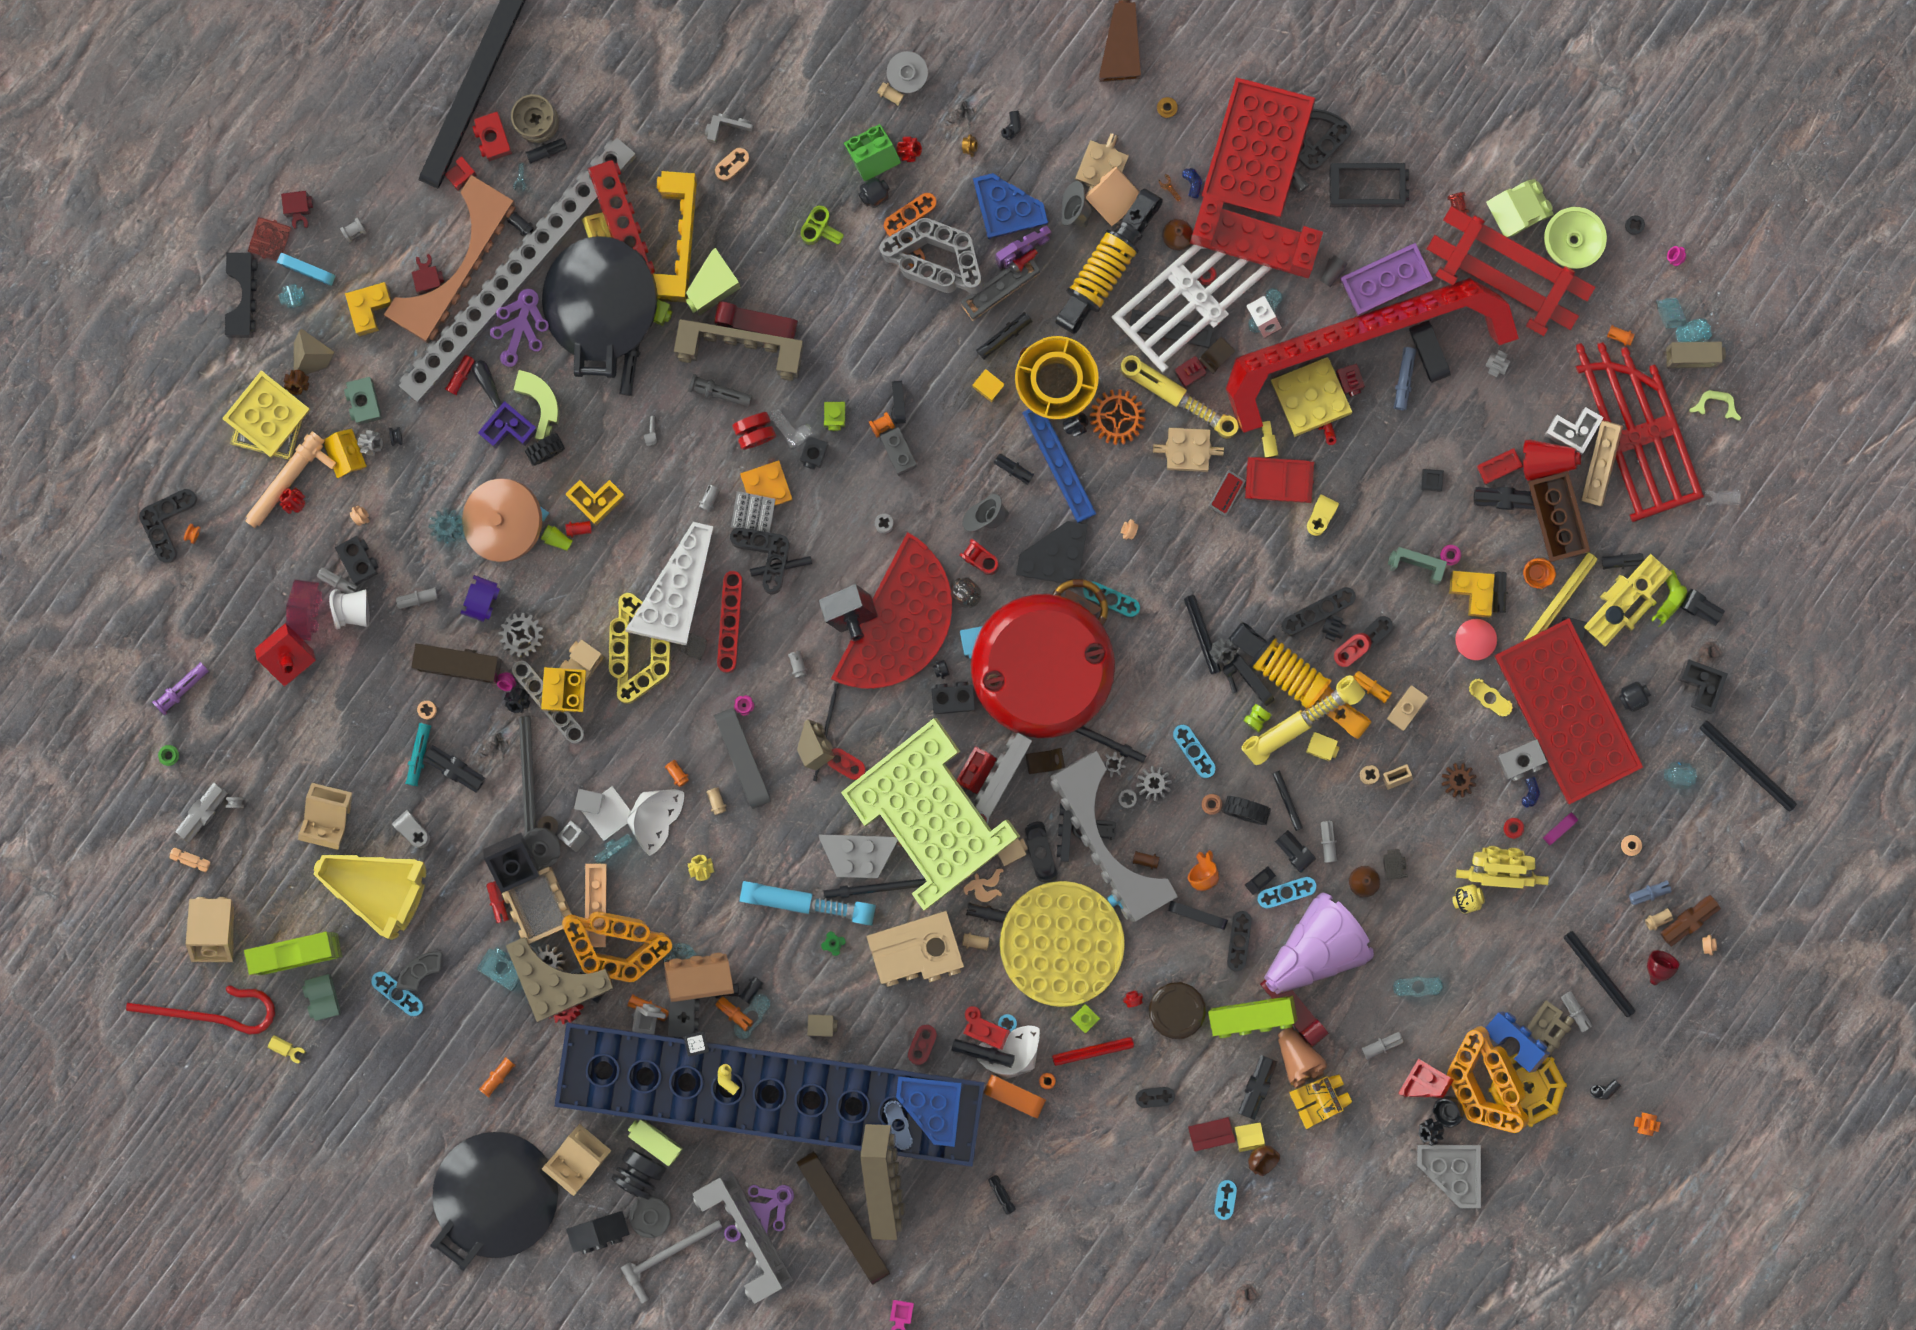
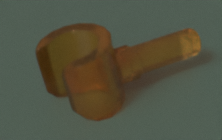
[1158,174,1182,201]

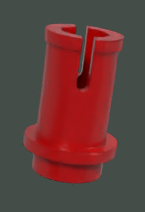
[565,521,592,538]

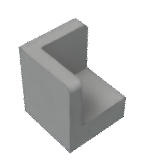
[574,789,605,814]

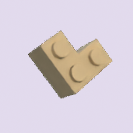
[559,640,604,684]

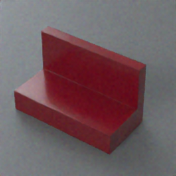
[1188,1117,1235,1151]

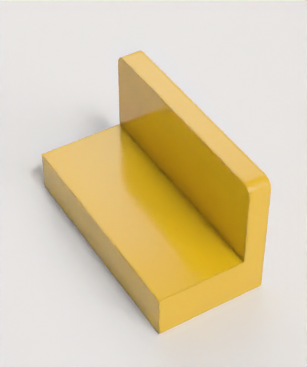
[323,429,367,478]

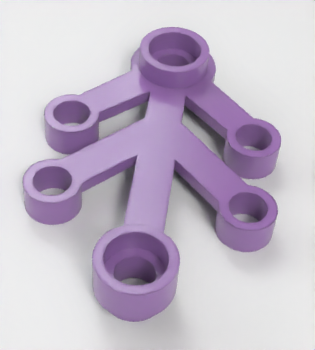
[490,289,549,367]
[724,1185,794,1242]

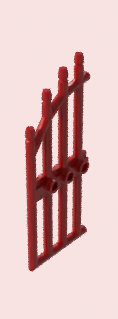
[1576,342,1704,522]

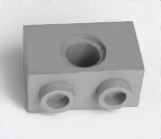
[1497,739,1547,781]

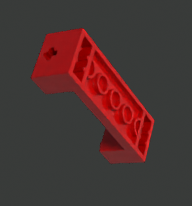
[1190,196,1323,279]

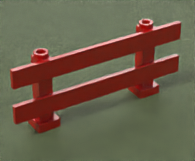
[1427,206,1595,336]

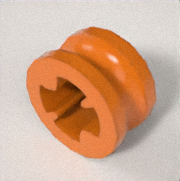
[184,523,201,544]

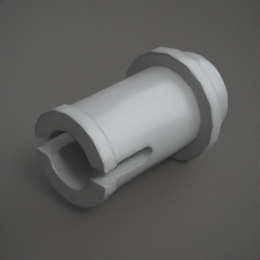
[698,484,720,512]
[788,651,808,679]

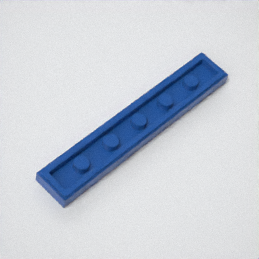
[1022,409,1096,523]

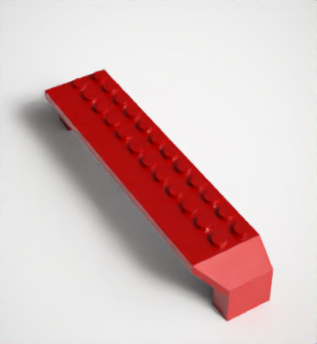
[1226,278,1519,433]

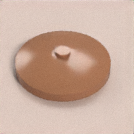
[462,479,542,562]

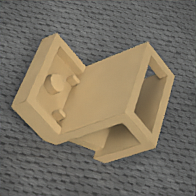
[298,783,352,850]
[542,1124,611,1196]

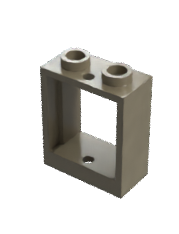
[1666,342,1726,368]

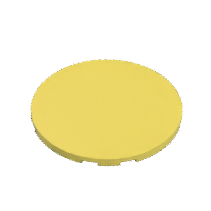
[1000,881,1124,1007]

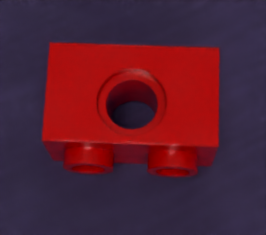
[472,112,512,162]

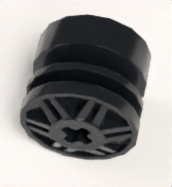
[611,1147,667,1200]

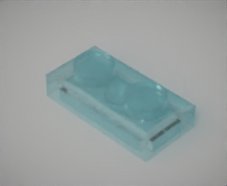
[1656,298,1686,329]

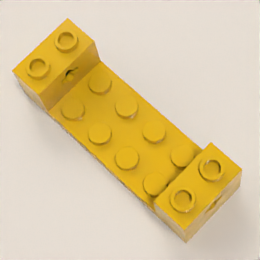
[653,171,697,303]

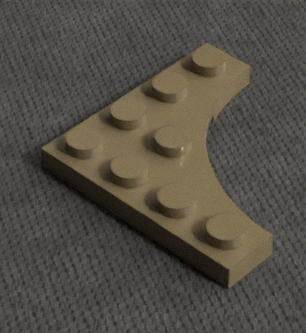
[506,937,615,1023]

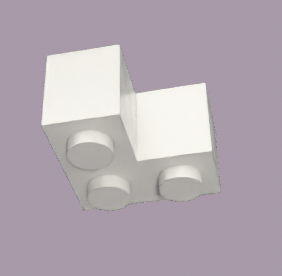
[1544,407,1604,455]

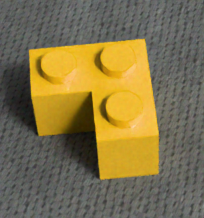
[345,282,392,336]
[565,480,625,526]
[1449,571,1495,618]

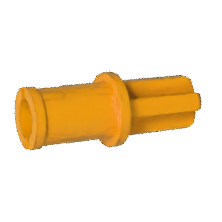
[1353,671,1392,704]

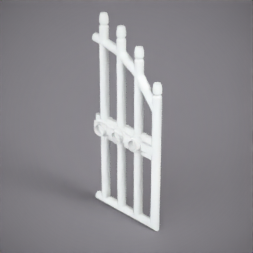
[1111,245,1272,373]

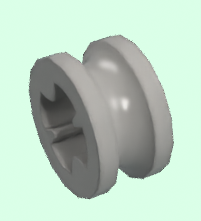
[1118,789,1137,809]
[225,797,245,808]

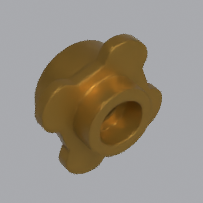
[962,134,978,157]

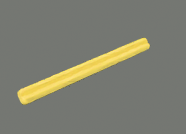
[1523,553,1598,641]

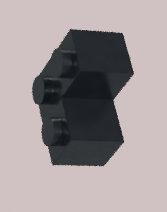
[1678,659,1728,714]
[566,1211,630,1254]

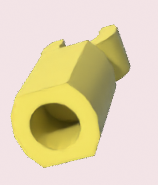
[1262,421,1278,458]
[267,1035,306,1063]

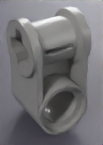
[392,810,430,848]

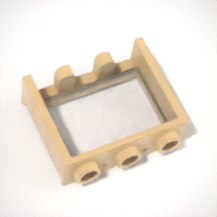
[502,867,575,944]

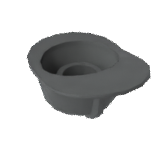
[1062,181,1092,227]
[962,494,1009,532]

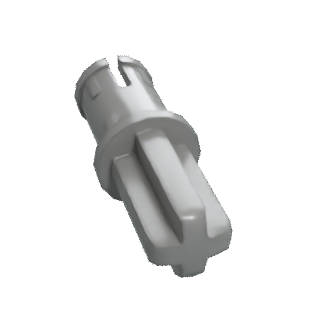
[317,568,358,594]
[396,587,438,609]
[1321,821,1338,863]
[1561,992,1593,1032]
[1362,1032,1403,1060]

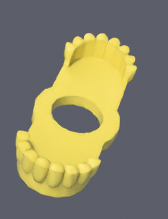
[1469,679,1513,717]

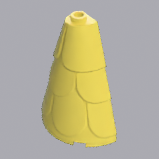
[314,855,426,940]

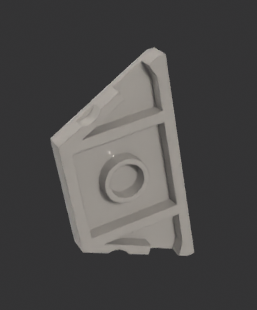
[819,834,899,878]

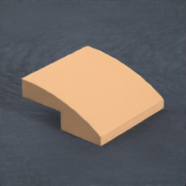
[1085,167,1139,226]

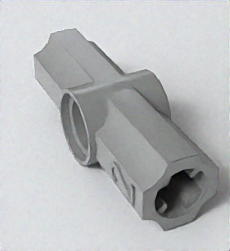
[175,783,229,843]

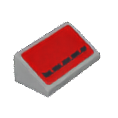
[1208,470,1246,517]

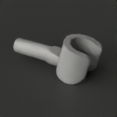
[644,416,657,446]

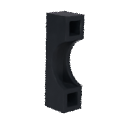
[225,253,258,338]

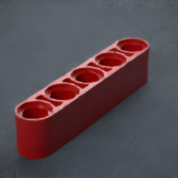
[717,571,743,673]

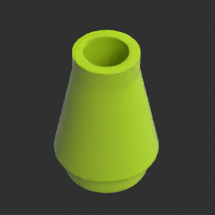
[540,525,573,551]

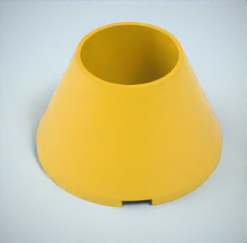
[1015,336,1099,419]

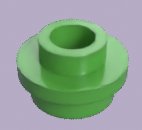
[158,745,179,766]

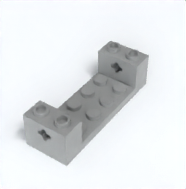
[692,1171,793,1304]

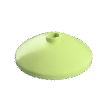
[1544,207,1607,269]

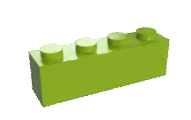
[1208,996,1298,1038]

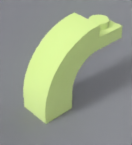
[514,370,559,441]

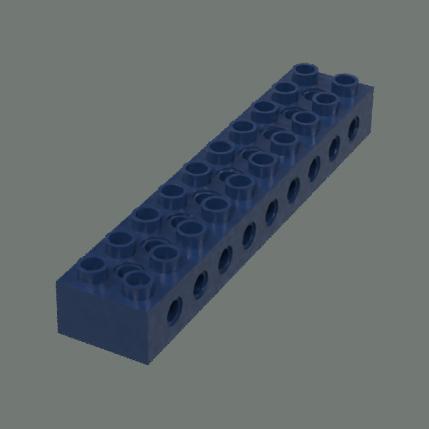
[554,1023,985,1167]

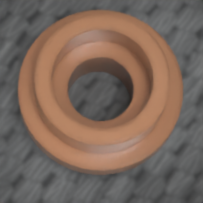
[1201,794,1222,815]

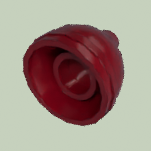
[1647,950,1679,985]

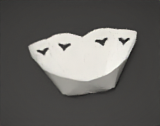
[627,789,684,856]
[977,1025,1040,1079]

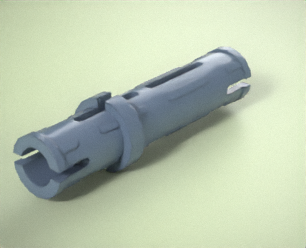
[1393,347,1417,411]

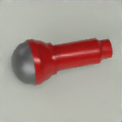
[1010,249,1038,273]

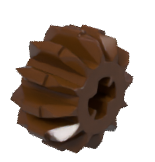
[1441,763,1476,798]

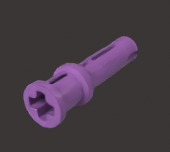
[152,662,209,716]

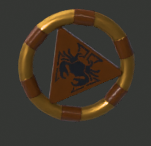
[1052,579,1108,625]

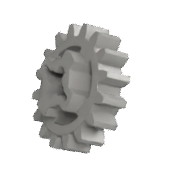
[499,613,544,658]

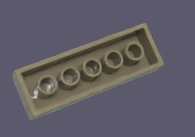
[860,1124,905,1240]

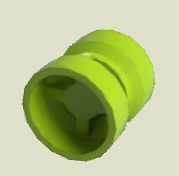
[1243,704,1272,733]

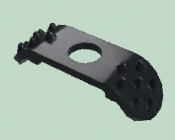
[1025,821,1058,882]

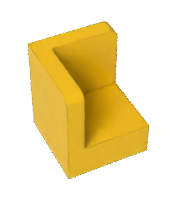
[973,369,1004,403]

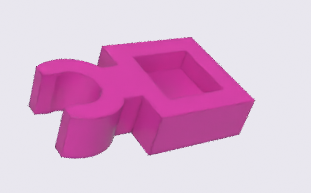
[890,1299,914,1330]

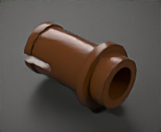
[1133,851,1160,870]

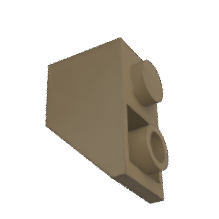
[797,719,835,770]

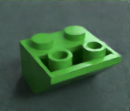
[844,124,901,182]

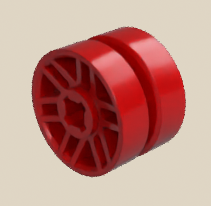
[732,412,777,450]

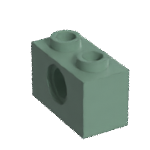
[344,377,382,425]

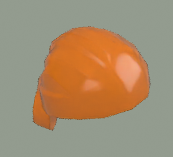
[1188,850,1220,891]

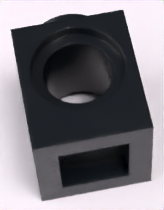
[800,436,828,470]

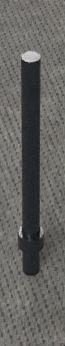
[1075,726,1146,763]
[823,878,927,899]

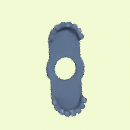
[884,1101,913,1150]

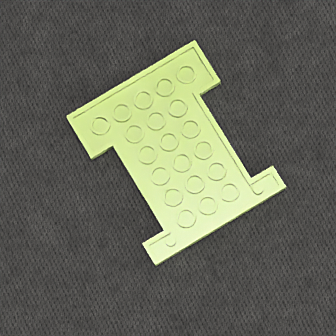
[841,718,1020,910]

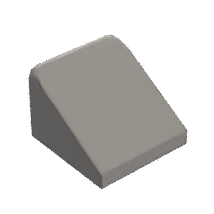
[557,821,590,852]

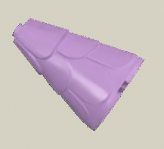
[1264,893,1374,994]

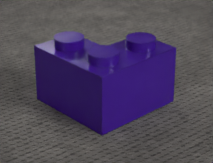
[478,401,537,449]

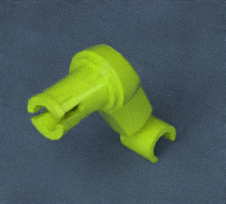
[1651,570,1687,627]

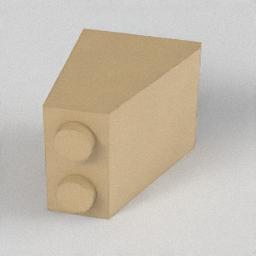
[186,897,234,962]

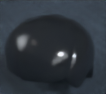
[1432,1096,1464,1128]

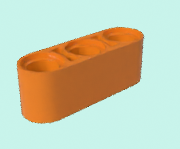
[983,1074,1046,1119]

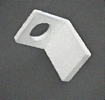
[1247,296,1282,338]

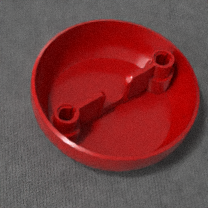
[971,594,1115,738]

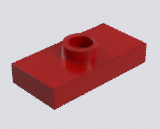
[1476,448,1523,485]

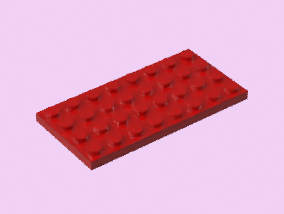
[1494,618,1643,804]

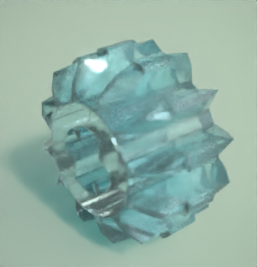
[1675,318,1712,342]
[428,508,464,544]

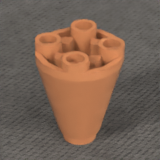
[1278,1027,1327,1088]

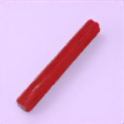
[1052,1037,1134,1066]

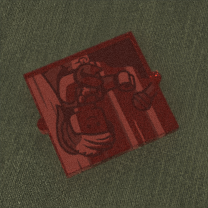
[248,217,291,260]

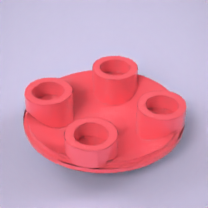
[1456,619,1497,660]

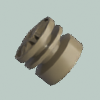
[511,94,560,144]

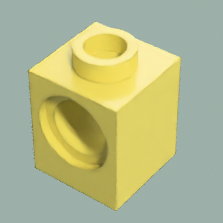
[1306,732,1340,761]

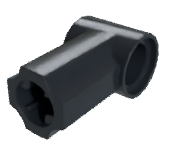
[1680,589,1725,626]
[1275,830,1316,873]

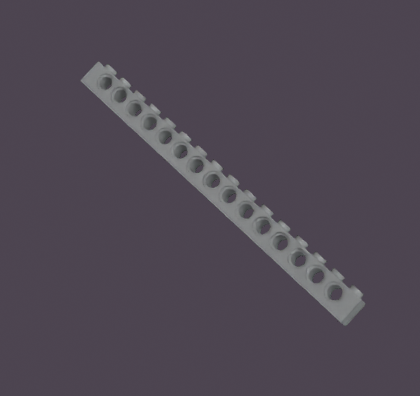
[399,138,637,405]

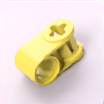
[1307,494,1339,536]

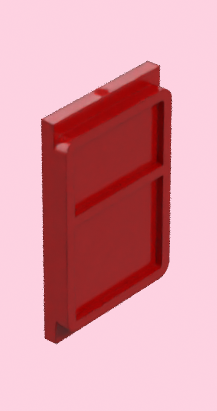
[1245,457,1314,503]

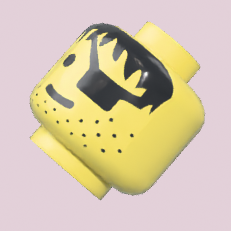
[1452,884,1485,914]

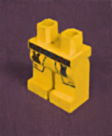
[1289,1074,1352,1129]

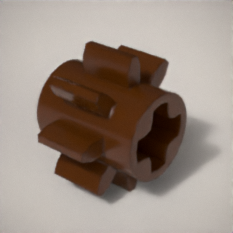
[283,370,309,395]

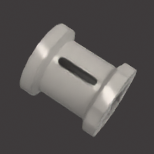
[340,217,367,243]
[875,514,894,534]

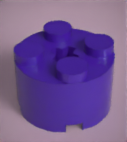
[460,575,500,622]

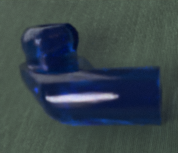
[1182,168,1202,198]

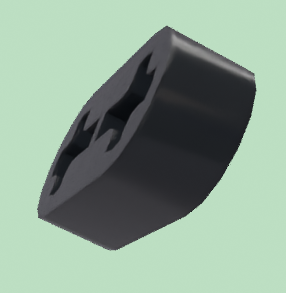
[1359,616,1393,649]
[1135,1087,1175,1108]

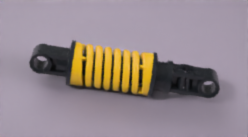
[1055,188,1163,334]

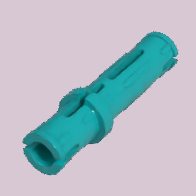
[405,723,432,787]

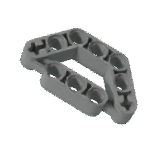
[879,218,983,294]

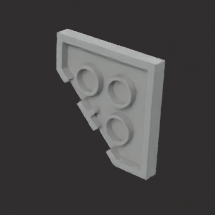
[1417,1145,1481,1208]

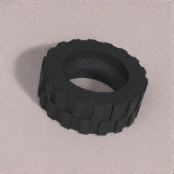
[1223,796,1271,825]

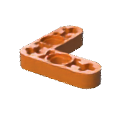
[884,193,936,268]

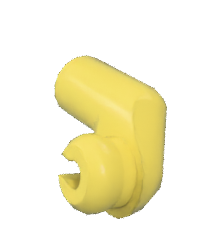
[718,1064,740,1095]

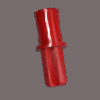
[445,355,475,396]
[486,881,509,923]

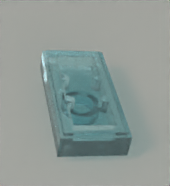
[594,834,633,864]

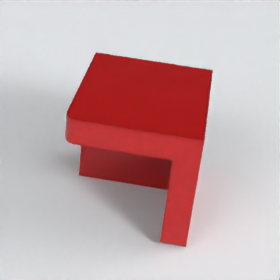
[445,156,477,191]

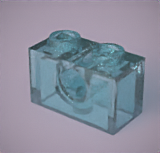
[477,947,520,991]

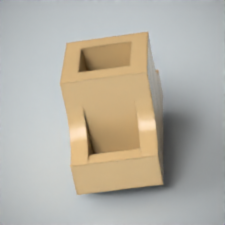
[1387,685,1428,731]

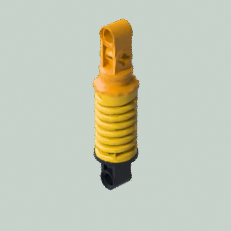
[1229,622,1372,739]

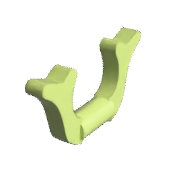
[1689,390,1741,420]

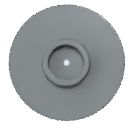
[887,51,928,94]

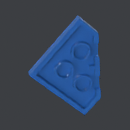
[973,173,1048,239]
[896,1076,962,1147]

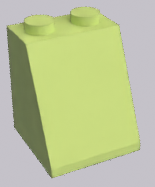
[685,248,741,316]

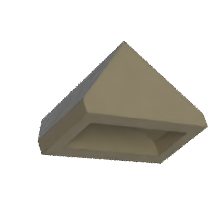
[294,329,335,375]

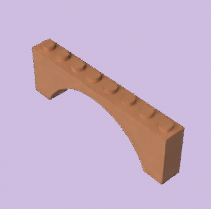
[384,175,516,343]

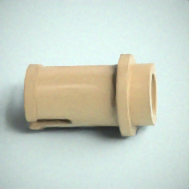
[877,82,905,105]
[706,787,727,815]
[1645,908,1673,931]
[962,932,989,951]

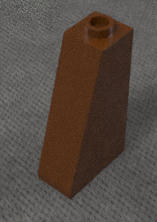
[1099,0,1141,82]

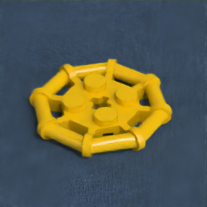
[1488,1052,1567,1127]

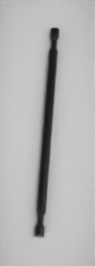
[813,684,839,782]

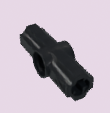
[1473,487,1535,510]
[423,745,486,793]
[1238,1055,1278,1120]

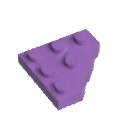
[995,225,1051,270]

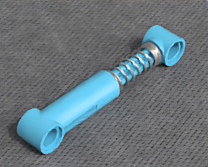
[739,881,876,926]

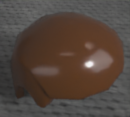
[1248,1145,1281,1176]

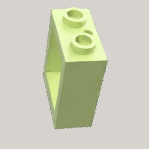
[628,1119,683,1166]

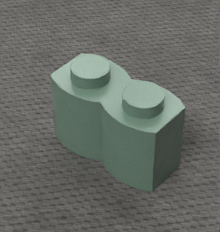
[302,974,341,1021]

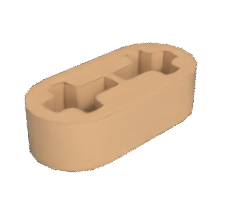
[715,148,749,182]

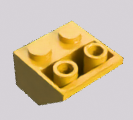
[541,667,586,712]

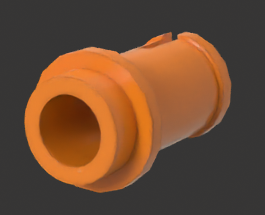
[1607,325,1635,346]
[665,760,689,787]
[1039,1073,1056,1089]

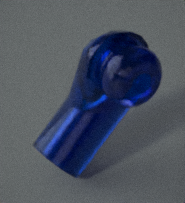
[1521,776,1540,808]

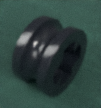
[1625,215,1645,235]
[389,427,403,446]

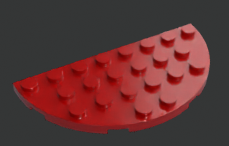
[831,532,952,689]

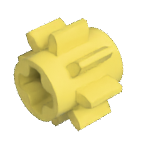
[688,855,714,881]

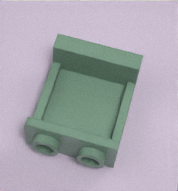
[1388,547,1447,585]

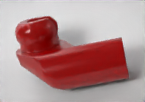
[1318,423,1336,445]

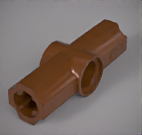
[1660,895,1721,947]

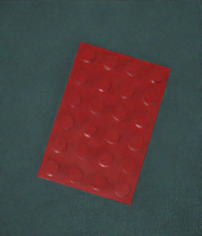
[1202,77,1316,218]

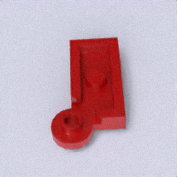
[963,1006,1010,1050]

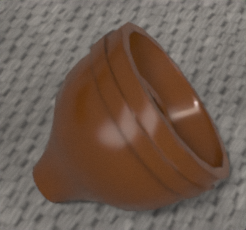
[1162,219,1193,251]
[1349,866,1380,897]

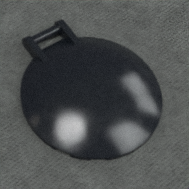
[542,236,657,378]
[430,1132,558,1271]

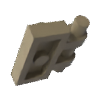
[1527,1000,1575,1055]

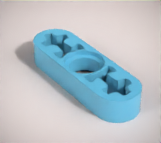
[277,253,336,286]
[1173,725,1216,778]
[1257,877,1316,909]
[371,972,424,1016]

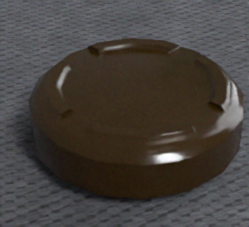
[1149,982,1206,1039]

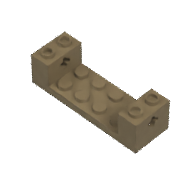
[674,319,804,381]

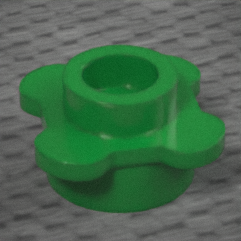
[821,931,846,956]

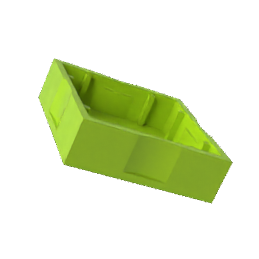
[244,932,342,976]

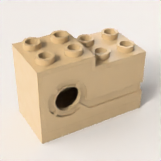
[866,911,964,987]

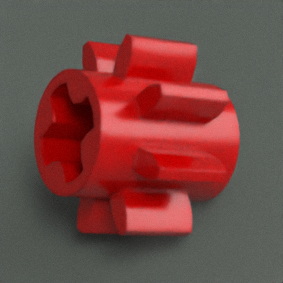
[896,136,922,162]
[279,487,305,514]

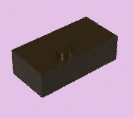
[411,643,502,684]

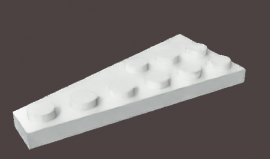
[625,522,713,645]

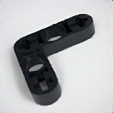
[139,489,197,563]
[730,528,790,595]

